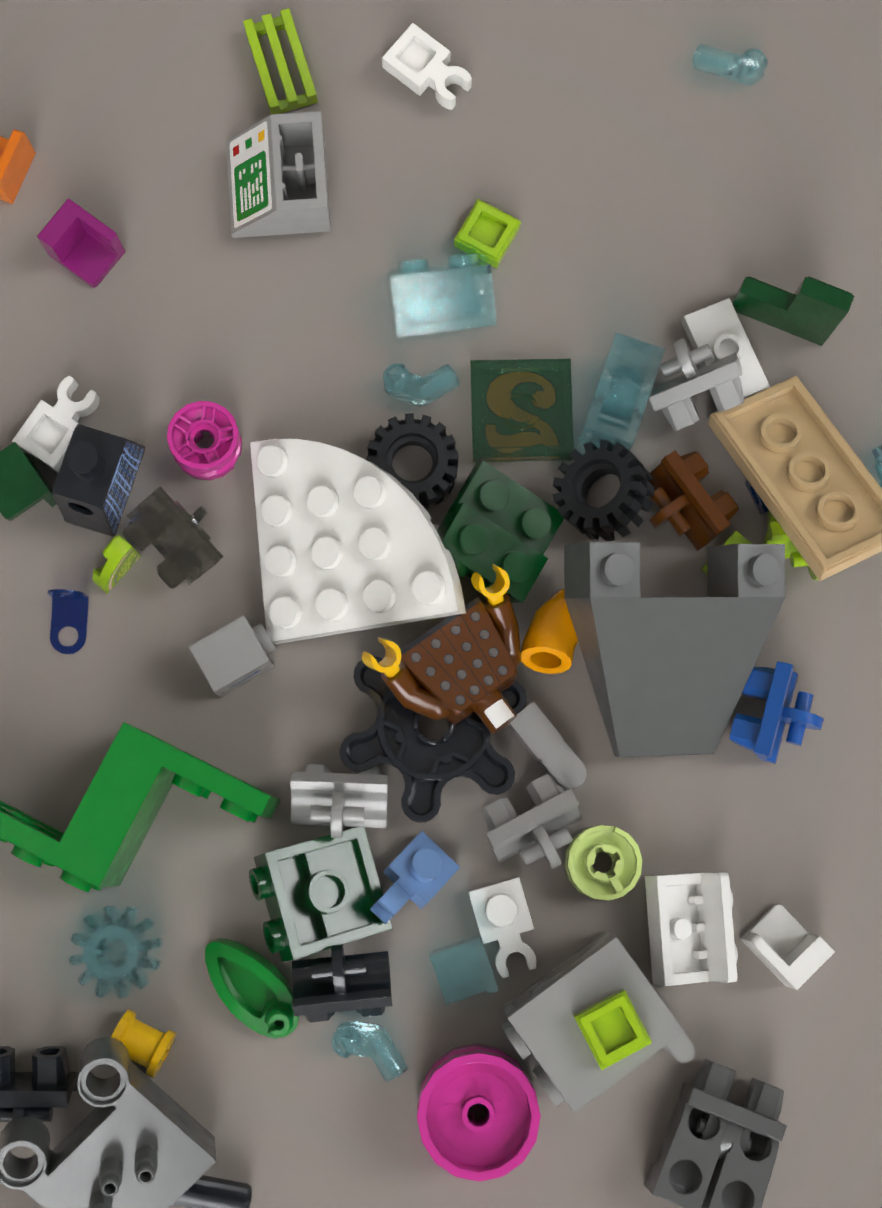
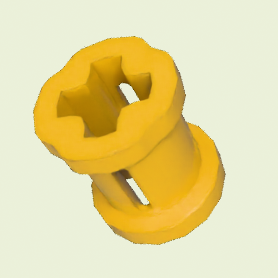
[111,1009,177,1078]

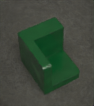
[0,442,57,521]

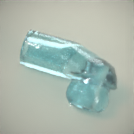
[692,44,768,85]
[331,1020,409,1082]

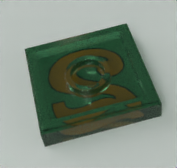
[470,359,574,462]

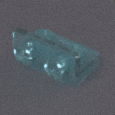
[388,253,497,338]

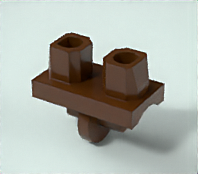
[648,450,739,551]

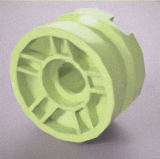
[564,825,642,901]

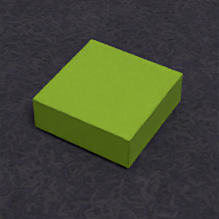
[454,199,521,269]
[573,989,652,1070]

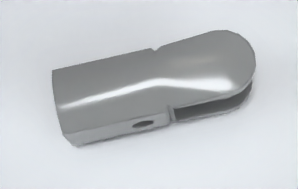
[508,701,587,791]

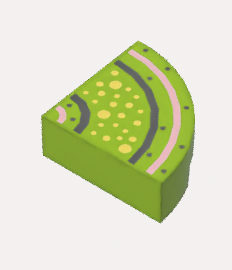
[92,534,141,594]

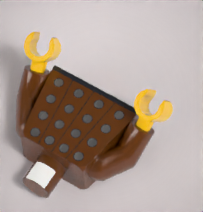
[362,564,521,734]

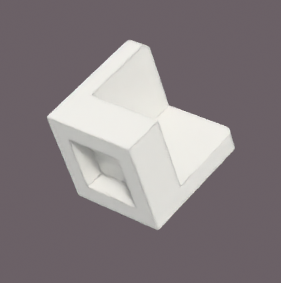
[740,904,835,990]

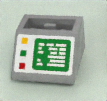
[226,111,331,238]

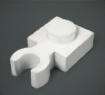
[382,23,472,110]
[12,376,100,473]
[468,877,536,978]

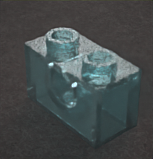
[578,332,665,451]

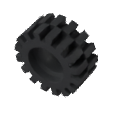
[366,413,459,510]
[552,440,654,541]

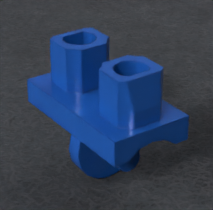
[730,661,824,764]

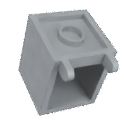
[501,932,695,1114]

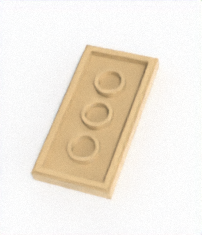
[708,376,882,581]

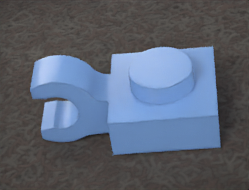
[370,831,460,924]

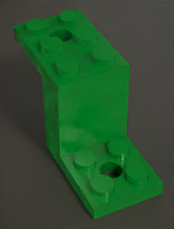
[0,722,281,892]

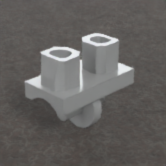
[649,338,744,431]
[290,764,388,838]
[483,774,582,869]

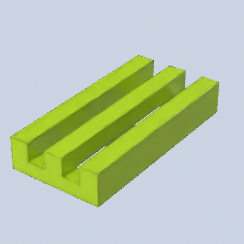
[243,8,318,115]

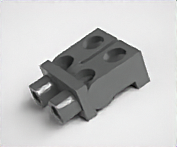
[644,1059,787,1208]

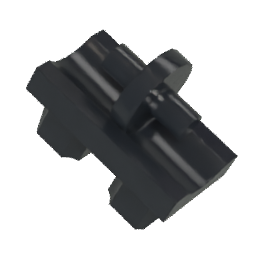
[292,944,393,1023]
[0,1046,78,1122]

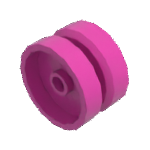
[417,1043,541,1182]

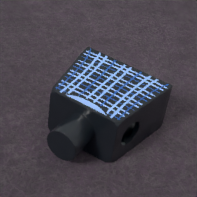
[53,424,146,537]

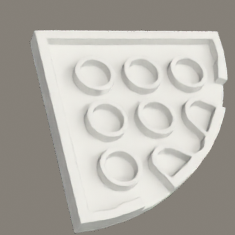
[250,439,466,644]

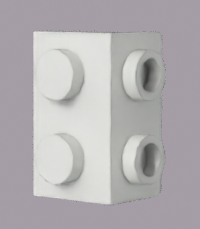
[645,872,738,986]

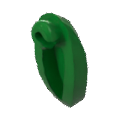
[205,938,299,1039]

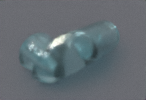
[383,363,460,407]

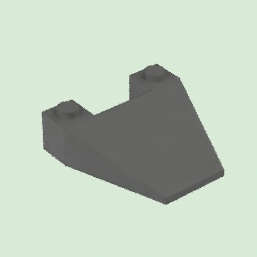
[564,542,785,757]

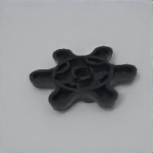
[340,656,527,823]

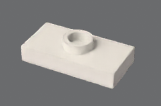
[681,298,770,399]

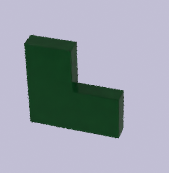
[732,276,855,346]

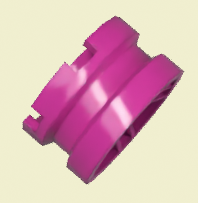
[167,401,242,480]

